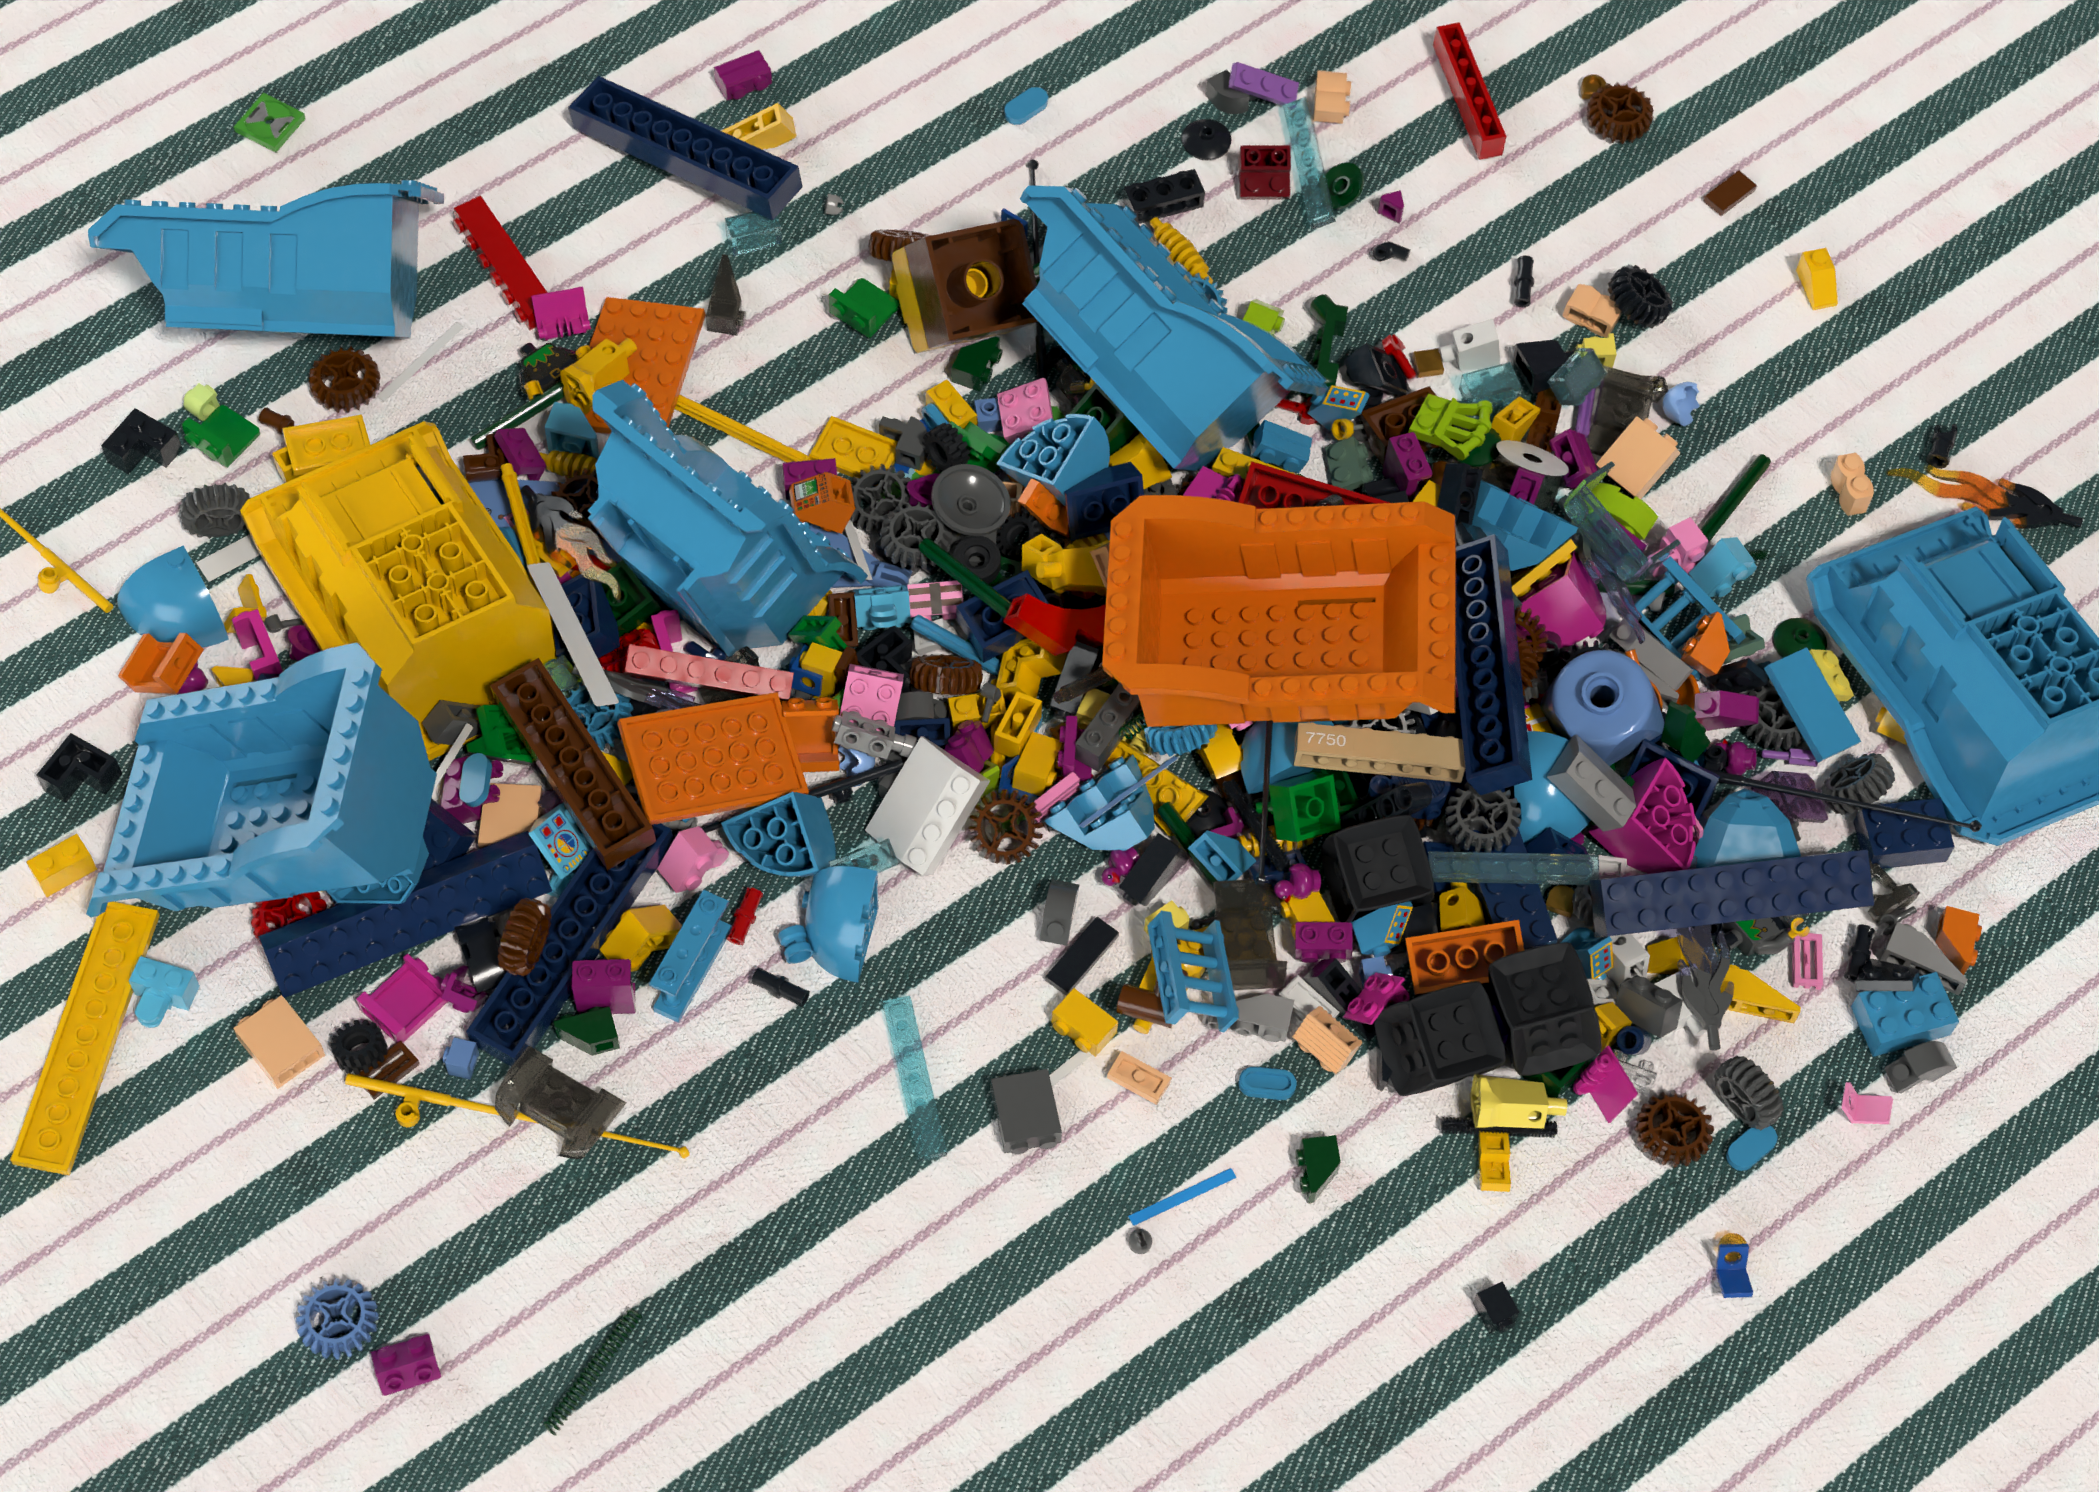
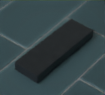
[1045,917,1119,996]

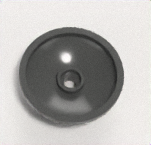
[931,464,1011,536]

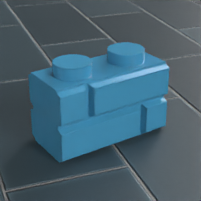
[1251,420,1312,473]

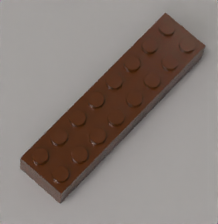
[490,658,656,870]

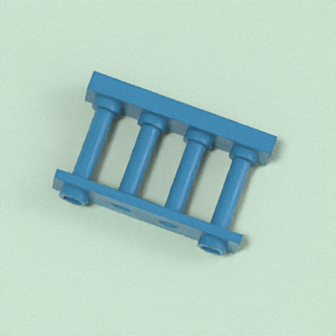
[1622,556,1746,681]
[649,890,732,1023]
[1147,910,1239,1032]

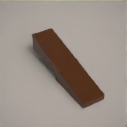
[1523,382,1567,463]

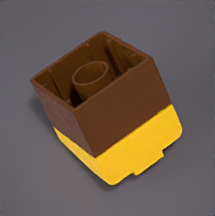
[892,219,1038,353]

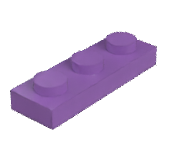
[1229,62,1299,108]

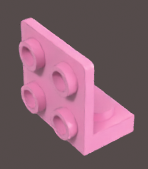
[997,378,1054,445]
[840,664,904,731]

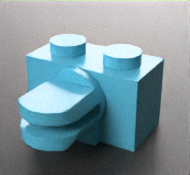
[1689,537,1757,597]
[853,585,911,630]
[129,956,200,1028]

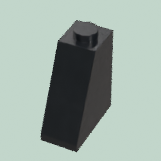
[1050,641,1099,720]
[1119,833,1190,906]

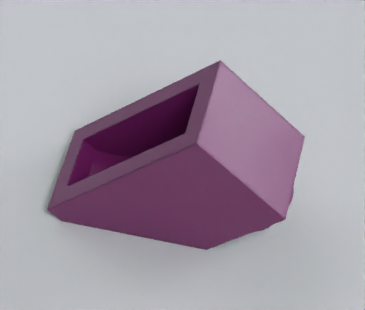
[1694,690,1759,731]

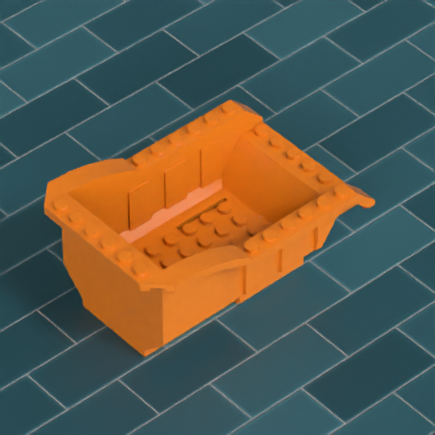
[1102,495,1456,727]

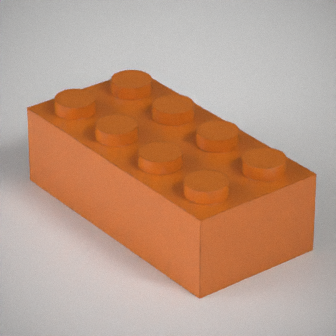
[1405,920,1524,998]

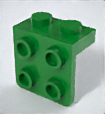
[829,278,899,339]
[182,405,260,468]

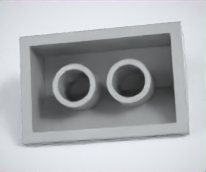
[1547,735,1636,832]

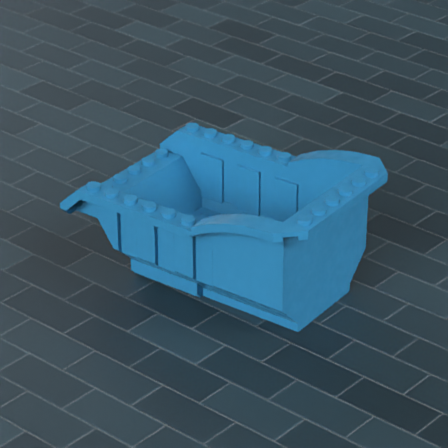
[88,180,444,338]
[1020,185,1329,471]
[588,380,868,658]
[1806,506,2099,846]
[86,642,437,917]

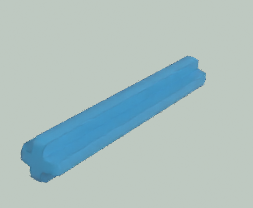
[910,615,1001,677]

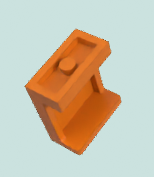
[118,633,204,694]
[782,697,839,772]

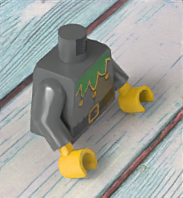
[1719,916,1810,956]

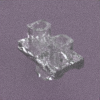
[1613,1050,1657,1096]

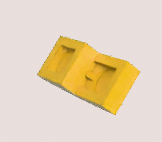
[1479,1131,1511,1192]

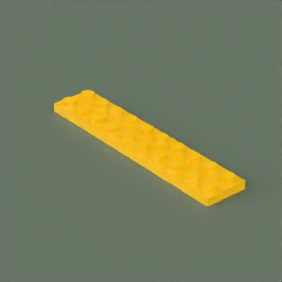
[10,902,160,1176]

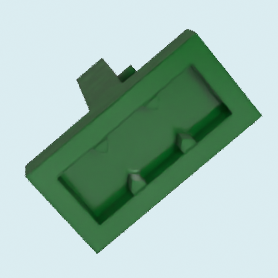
[788,615,848,652]

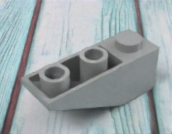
[1202,994,1295,1042]

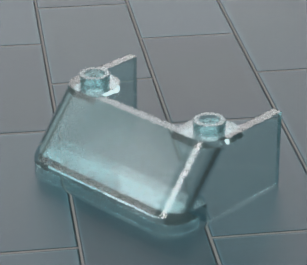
[1564,461,1681,583]

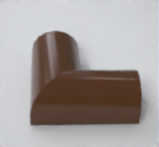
[463,434,519,483]
[804,592,858,647]
[1117,969,1188,1028]

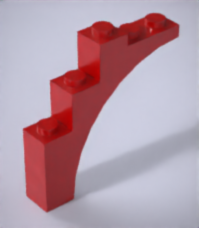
[1003,593,1106,656]

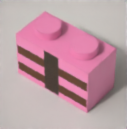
[907,580,963,621]

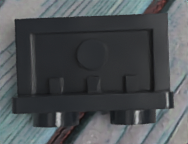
[1706,658,1772,693]

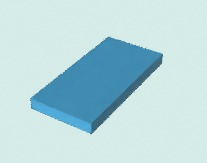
[1764,648,1861,763]

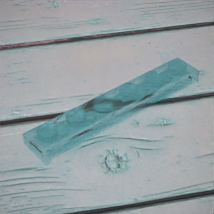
[1283,97,1336,230]
[1428,851,1599,885]
[882,996,947,1162]

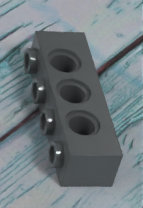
[1075,683,1142,772]

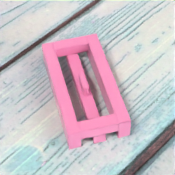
[1031,772,1080,823]
[1792,933,1823,990]

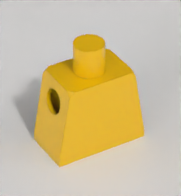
[1439,879,1486,932]

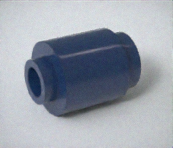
[1616,1026,1651,1055]

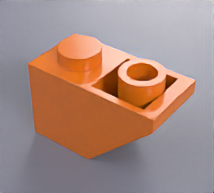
[1681,611,1730,677]
[1935,906,1982,975]

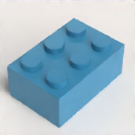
[1851,972,1959,1057]

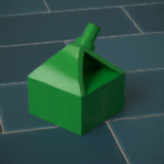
[1256,772,1341,842]

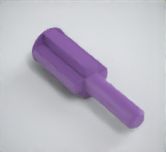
[1761,748,1818,767]

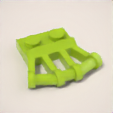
[1409,393,1493,460]

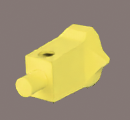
[1470,1074,1567,1128]

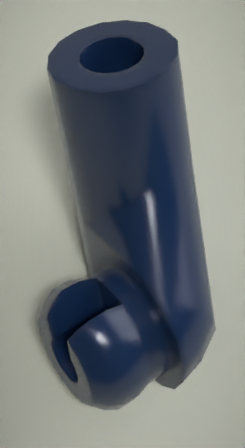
[685,641,727,660]

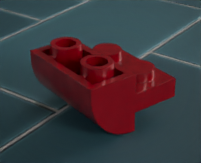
[1238,145,1291,200]

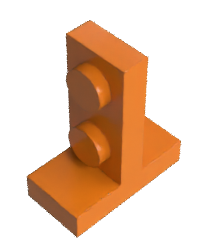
[1018,478,1069,538]

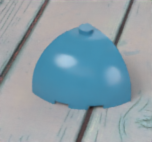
[997,414,1110,506]
[117,545,229,647]
[1241,721,1334,794]
[1514,731,1591,848]
[721,792,836,877]
[802,866,879,983]

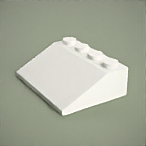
[865,736,990,876]

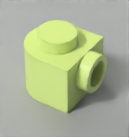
[183,383,220,421]

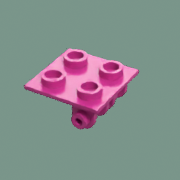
[531,286,591,341]
[1183,466,1243,502]
[1343,972,1410,1025]
[1573,1046,1638,1123]

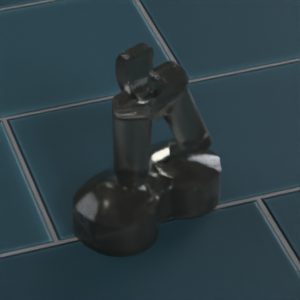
[1868,859,1920,923]

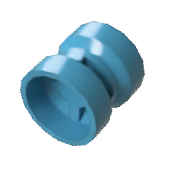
[778,925,813,964]

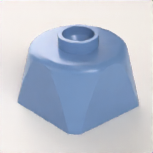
[1540,650,1664,766]

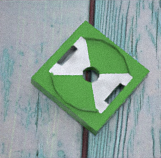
[234,93,306,153]

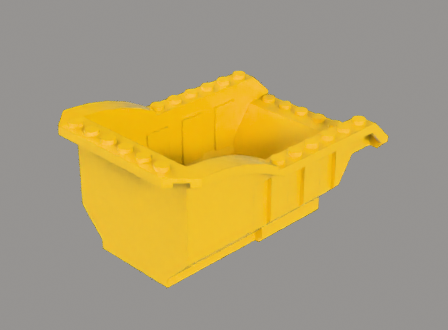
[240,421,574,761]

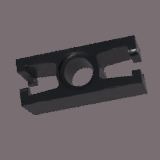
[1437,463,1483,526]

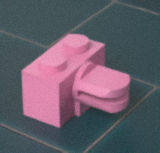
[1644,517,1708,577]
[657,826,729,893]

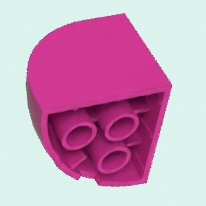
[1513,550,1606,649]
[1588,757,1696,874]

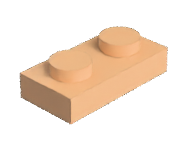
[1107,1051,1172,1105]

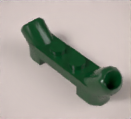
[1299,294,1348,399]

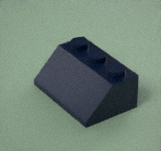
[1627,739,1720,821]

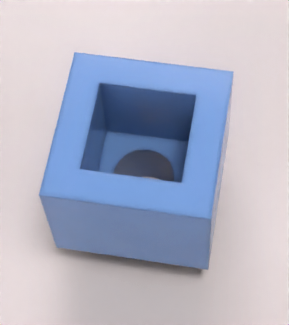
[974,398,1003,432]
[1358,956,1392,989]
[443,1037,479,1080]

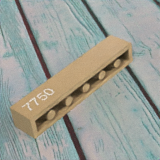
[1294,722,1465,783]

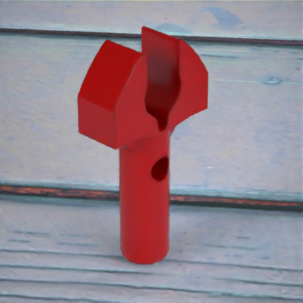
[1382,334,1416,380]
[1275,397,1318,425]

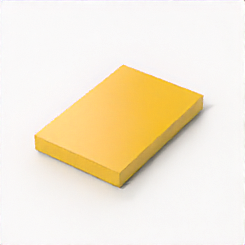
[283,415,370,476]
[809,416,898,486]

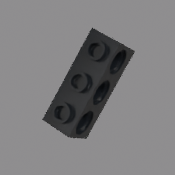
[1123,169,1205,224]

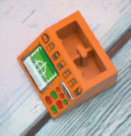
[789,472,855,534]

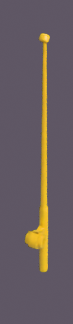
[0,508,113,613]
[345,1073,690,1159]

